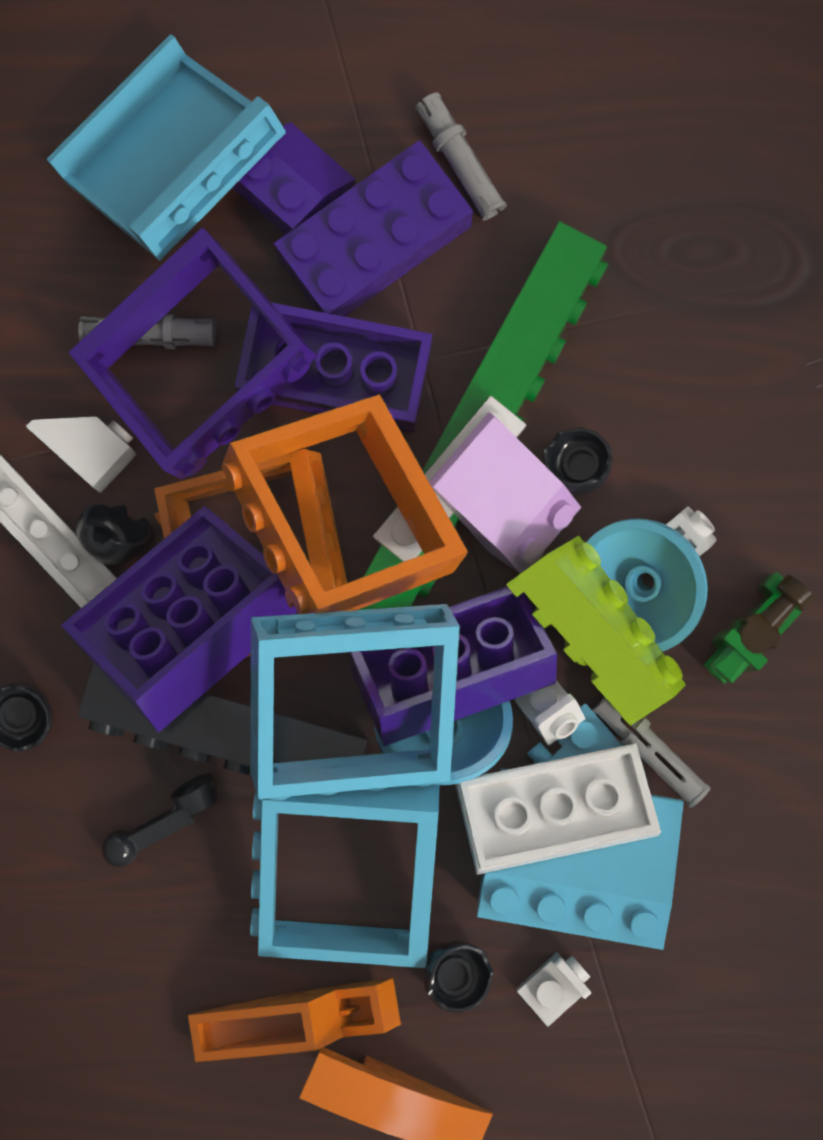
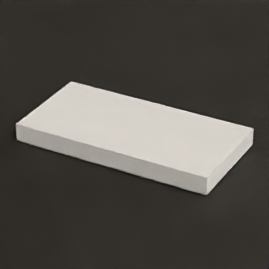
[455,743,661,875]

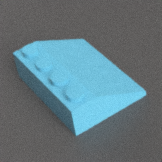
[477,768,684,950]

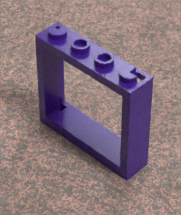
[69,227,317,480]

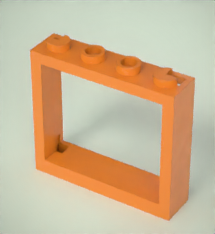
[221,394,468,614]
[154,449,347,658]

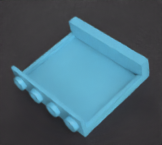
[46,34,286,261]

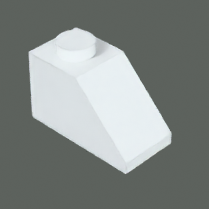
[26,417,137,493]

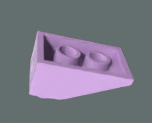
[429,412,581,574]

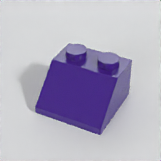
[232,122,356,235]

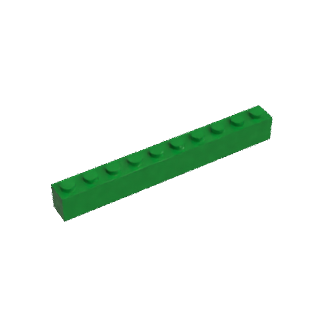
[359,221,608,610]

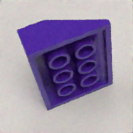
[61,506,297,733]

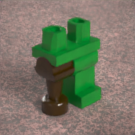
[702,572,816,684]

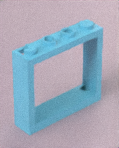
[250,604,459,800]
[250,784,440,968]

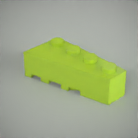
[506,536,686,726]

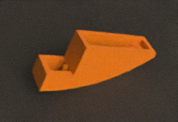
[188,978,401,1062]
[299,1047,493,1140]

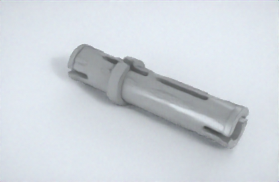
[415,92,507,221]
[78,314,217,350]
[592,697,711,808]

